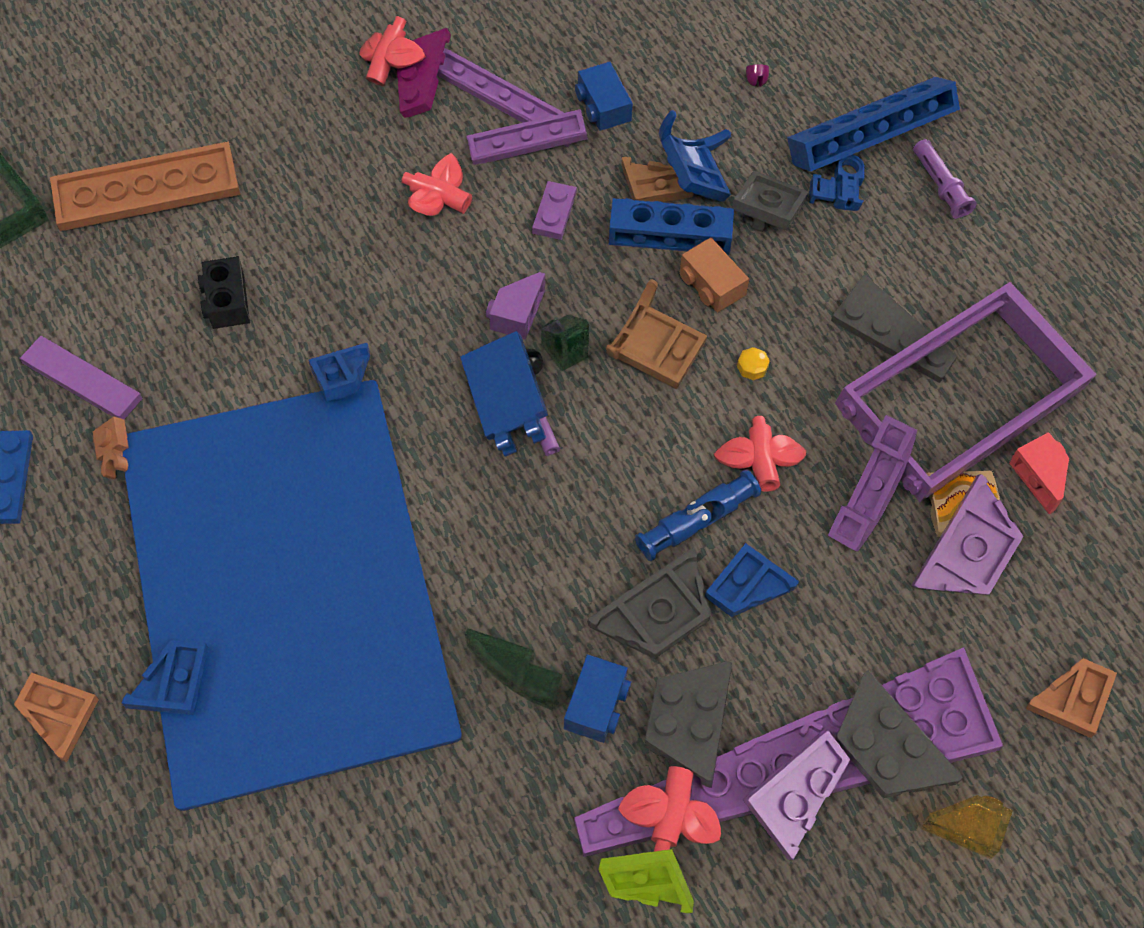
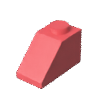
[1009,432,1069,514]

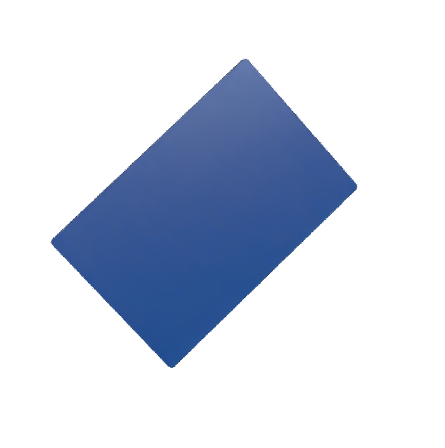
[122,380,462,811]

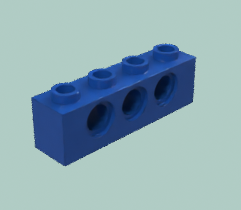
[609,198,734,255]

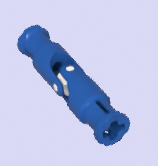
[635,470,761,561]

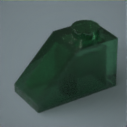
[541,315,589,372]

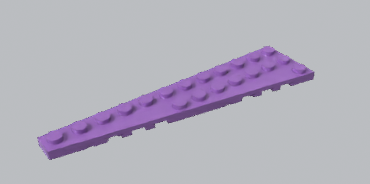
[574,647,1003,857]

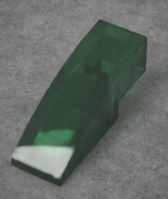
[465,628,562,711]

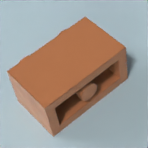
[679,237,749,313]

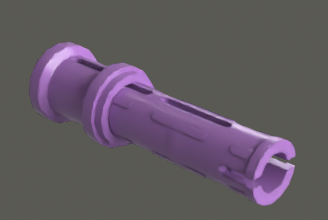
[913,139,977,219]

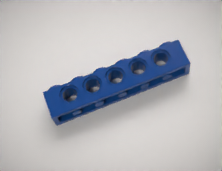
[787,77,960,172]

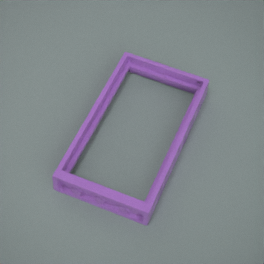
[835,282,1097,502]

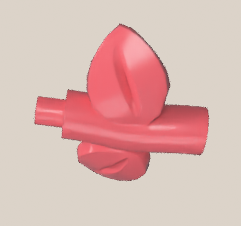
[359,16,426,86]
[402,153,472,216]
[714,416,806,492]
[618,766,721,851]

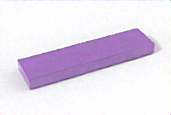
[467,109,588,165]
[20,336,143,419]

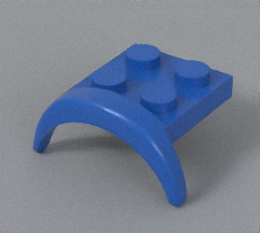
[659,110,731,202]

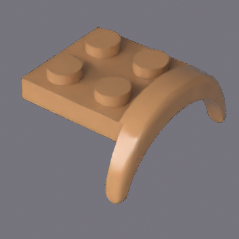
[606,279,707,389]

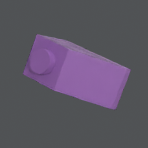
[486,272,545,339]

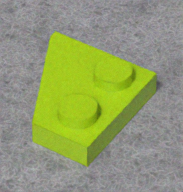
[598,849,694,913]

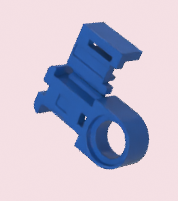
[809,154,864,211]

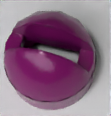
[746,64,769,87]

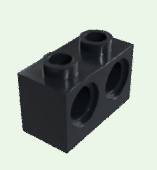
[198,256,250,329]

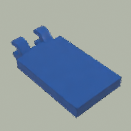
[460,331,548,457]

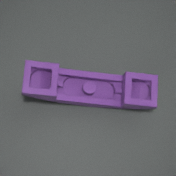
[828,415,917,551]

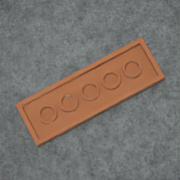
[50,141,240,231]

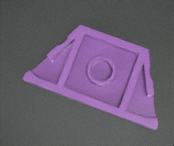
[911,474,1024,595]

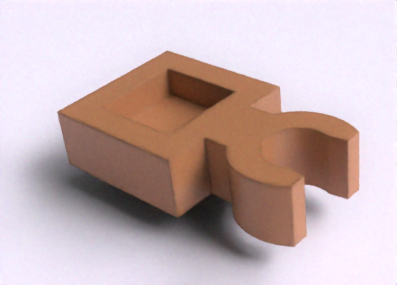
[93,416,129,479]

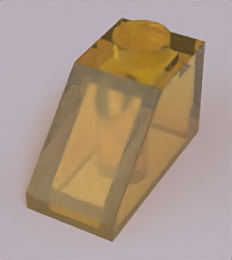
[921,795,1013,859]

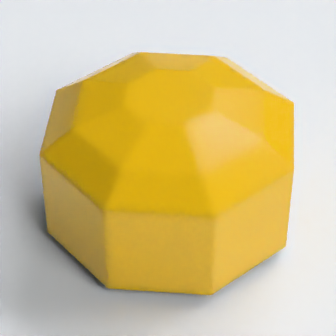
[737,347,770,380]

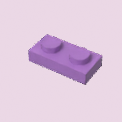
[532,181,577,240]

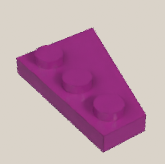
[397,28,451,118]

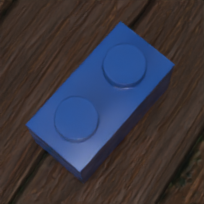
[575,62,633,131]
[564,654,631,743]

